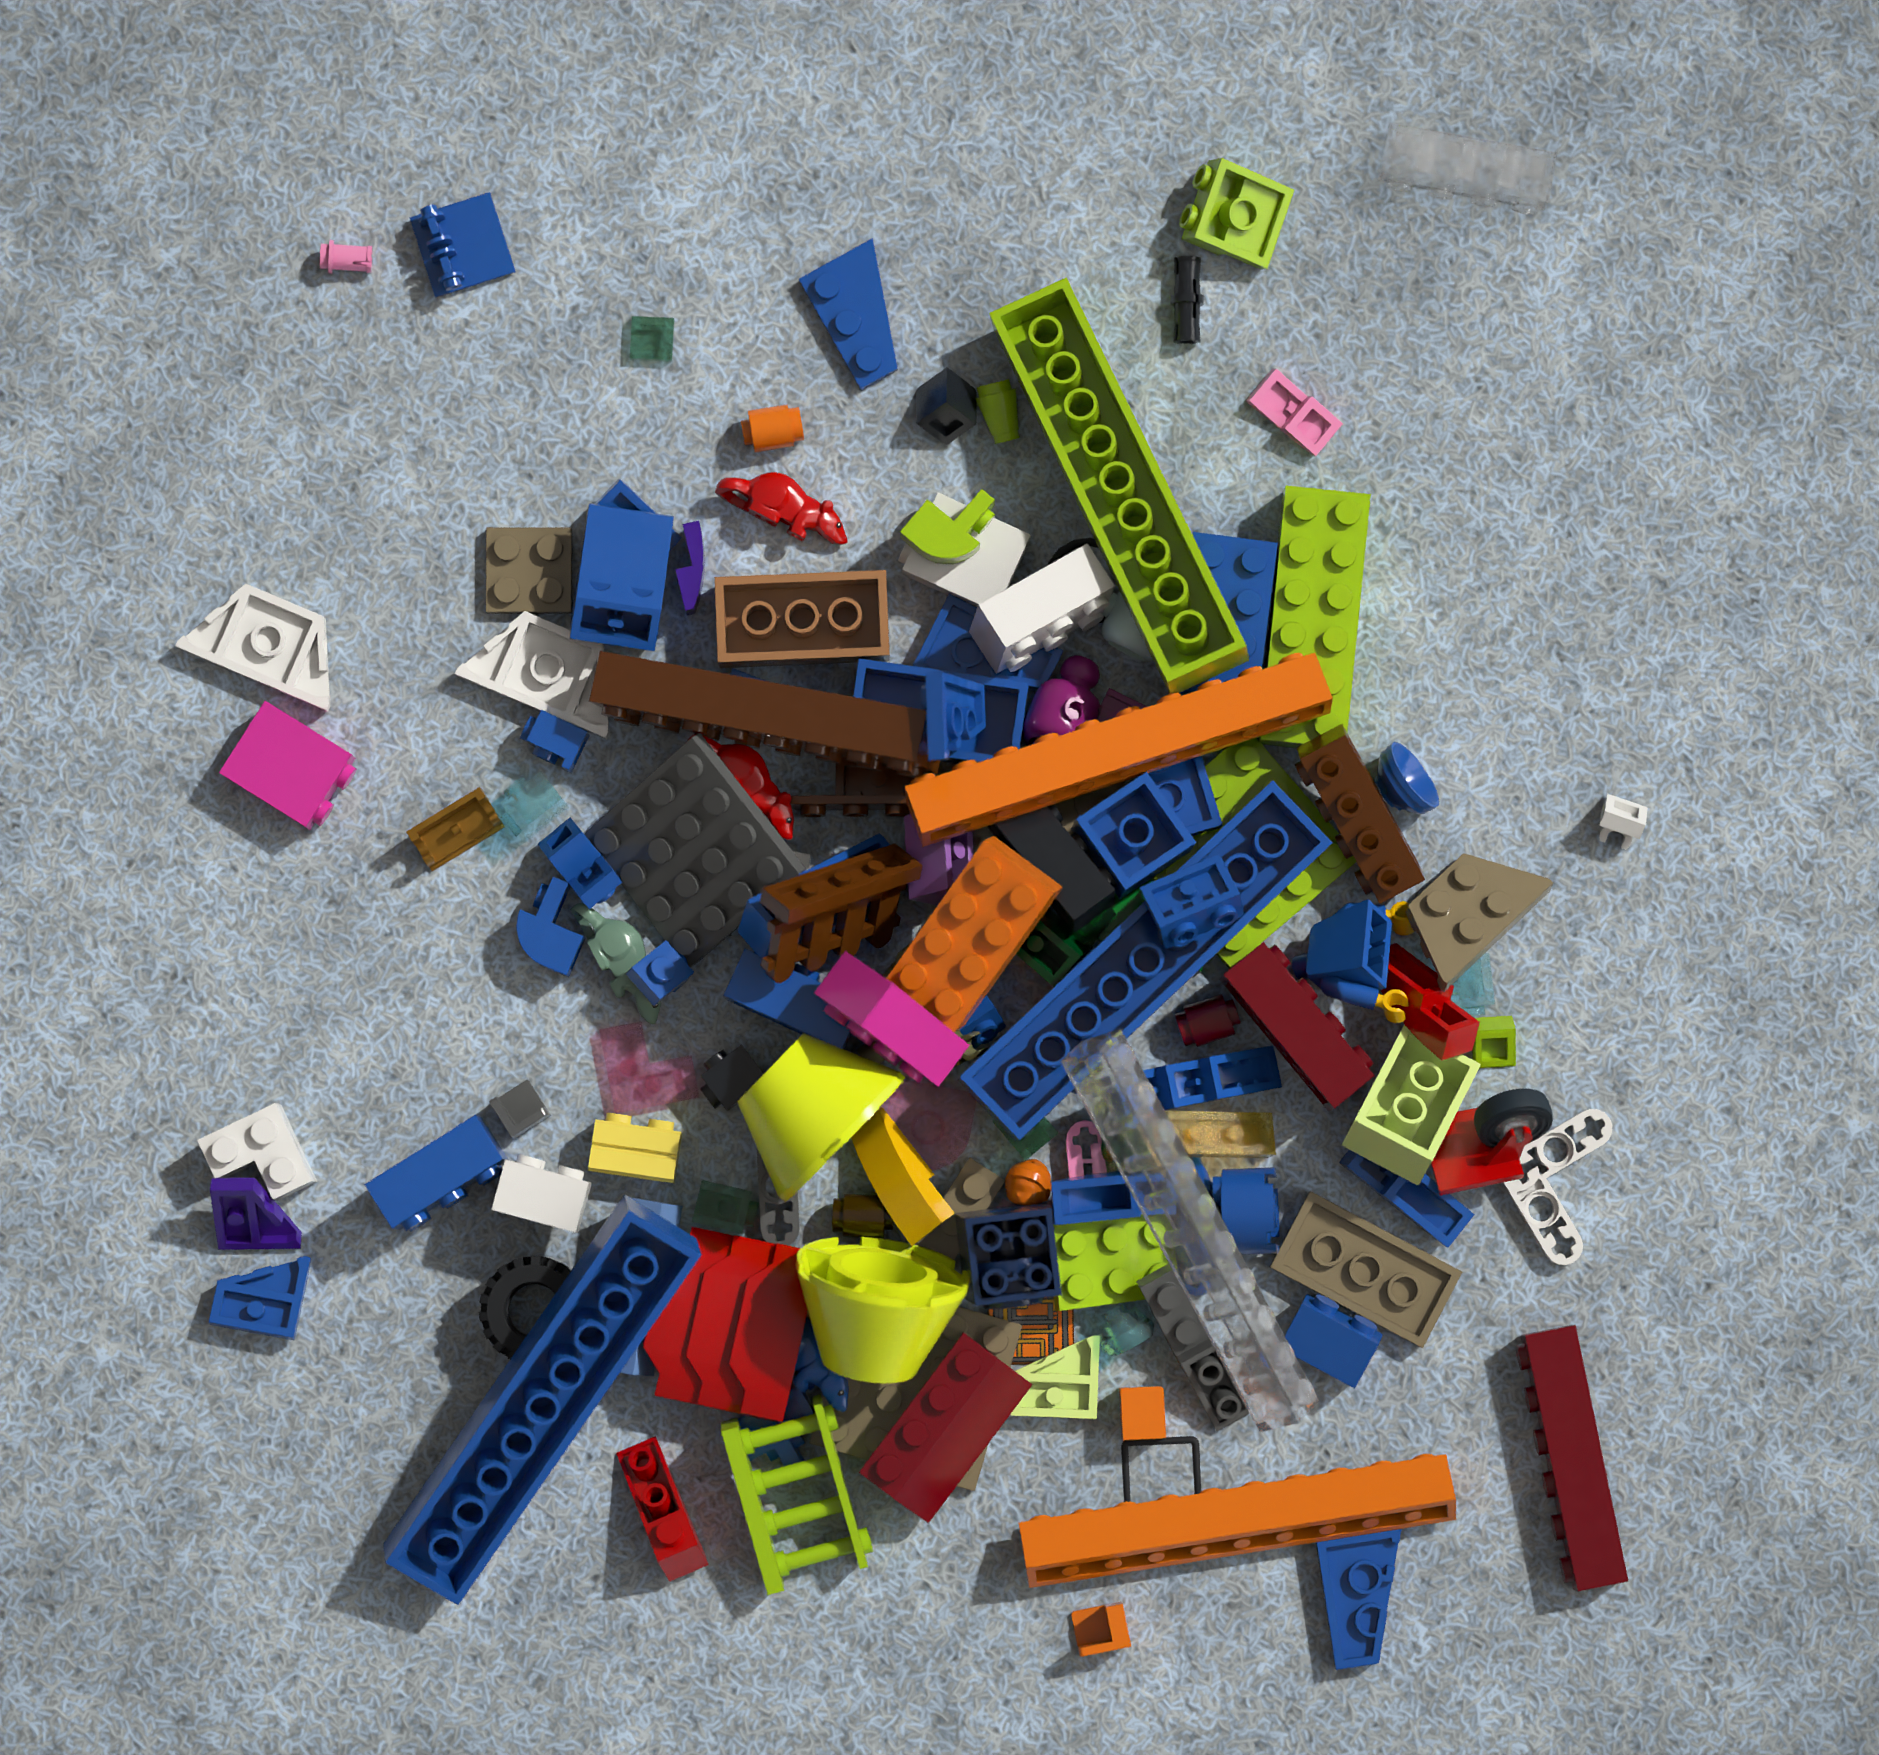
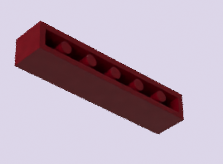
[1515,1325,1629,1592]

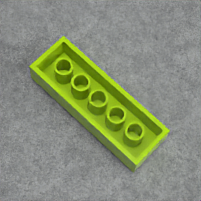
[1258,485,1371,748]

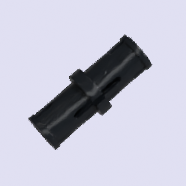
[1170,256,1204,344]

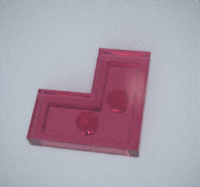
[599,1022,700,1114]

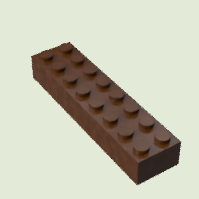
[589,651,940,778]

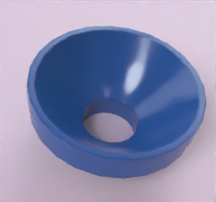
[1375,742,1439,814]

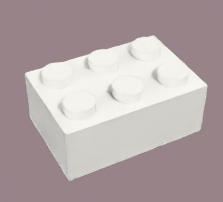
[969,543,1115,674]

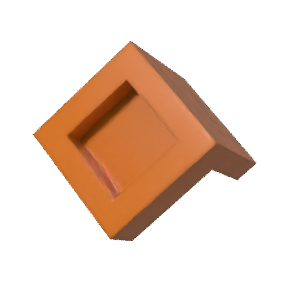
[1119,1386,1166,1440]
[1071,1602,1131,1657]

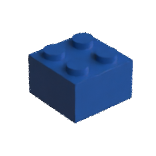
[1071,772,1196,899]

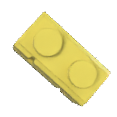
[588,1113,682,1184]

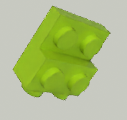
[1179,158,1294,270]

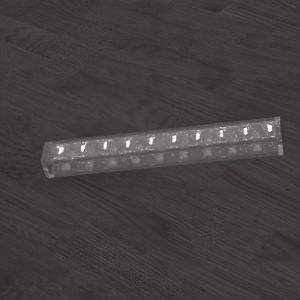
[1061,1029,1319,1432]

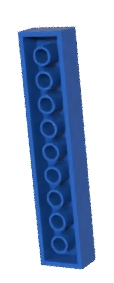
[958,780,1333,1143]
[383,1194,701,1605]

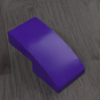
[675,520,705,615]

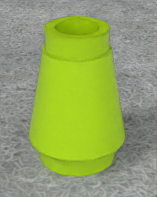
[975,379,1020,444]

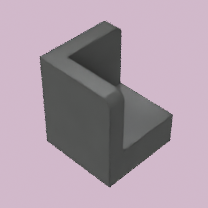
[489,1079,551,1139]

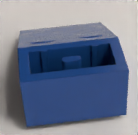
[569,503,674,651]

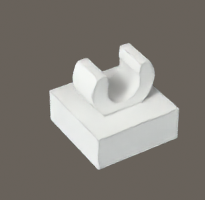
[1599,794,1648,850]

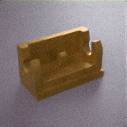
[406,787,505,871]

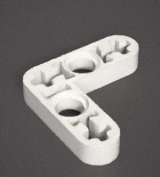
[1502,1109,1613,1265]

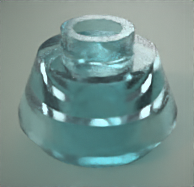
[1098,1303,1155,1357]

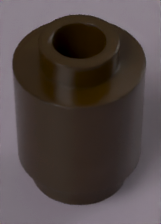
[832,1194,894,1238]

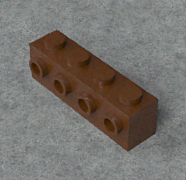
[1295,724,1425,904]

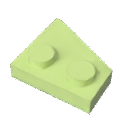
[1010,1335,1100,1419]

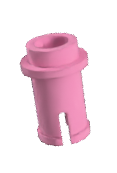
[320,240,372,274]

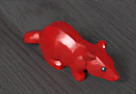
[715,472,848,545]
[686,734,794,840]

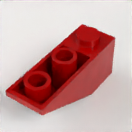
[616,1436,709,1582]

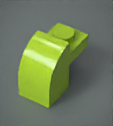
[900,489,995,564]

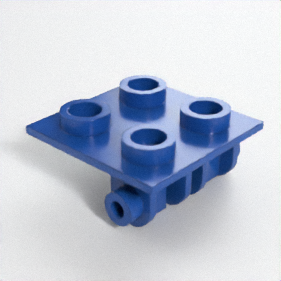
[410,192,516,298]

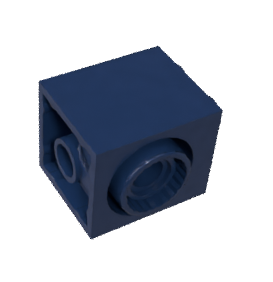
[955,1203,1062,1309]

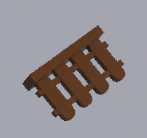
[760,843,923,983]

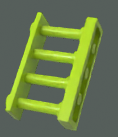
[721,1394,874,1595]

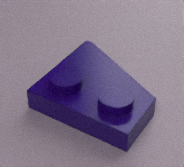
[210,1178,302,1250]

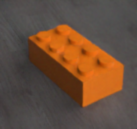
[886,836,1063,1032]

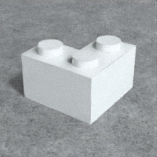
[197,1103,317,1200]
[491,1154,592,1233]

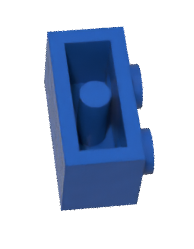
[1278,1294,1383,1389]

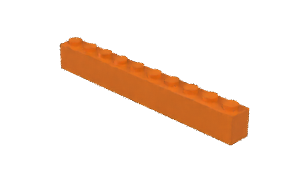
[905,652,1333,847]
[1019,1454,1456,1588]

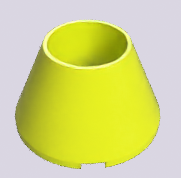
[737,1033,906,1202]
[796,1237,970,1383]

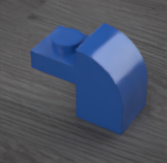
[538,817,622,909]
[517,877,586,978]

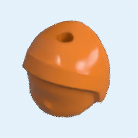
[1005,1159,1051,1205]

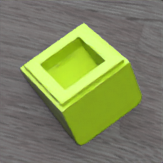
[1472,1016,1516,1068]

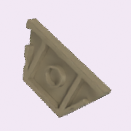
[1406,853,1554,992]

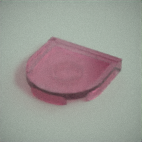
[887,1080,976,1171]

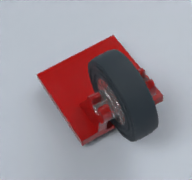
[1431,1088,1553,1196]

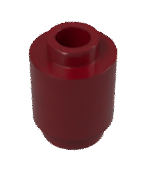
[1175,994,1241,1047]

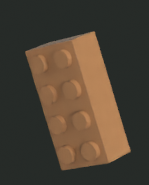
[714,570,890,668]

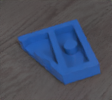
[209,1256,312,1341]

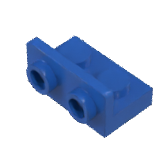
[1140,854,1244,948]

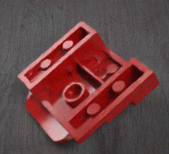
[643,1226,808,1423]

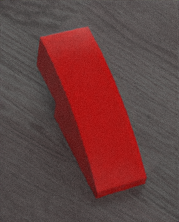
[1381,943,1480,1060]

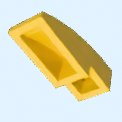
[851,1107,955,1246]

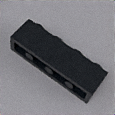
[986,804,1116,934]

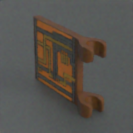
[988,1296,1074,1364]

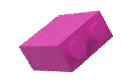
[219,701,357,830]

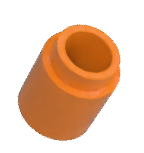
[741,404,804,453]

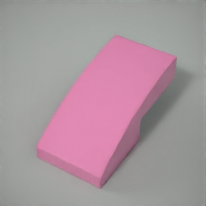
[1246,369,1343,456]

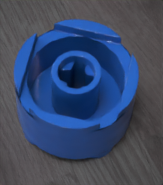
[1212,1167,1280,1255]

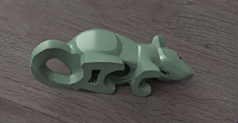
[570,903,661,1024]

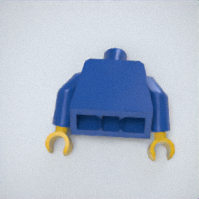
[1292,899,1414,1023]

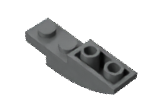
[1136,1261,1254,1431]

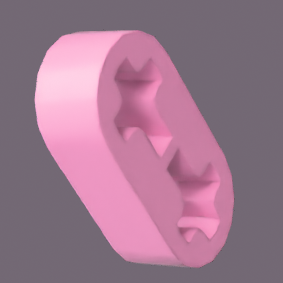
[1066,1120,1108,1178]

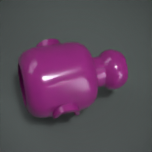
[1022,655,1102,746]

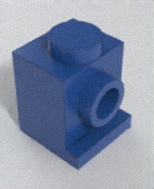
[520,710,590,774]

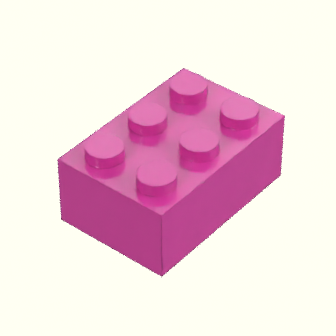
[814,951,969,1087]

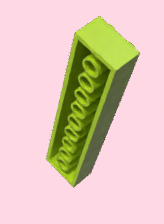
[989,277,1249,694]

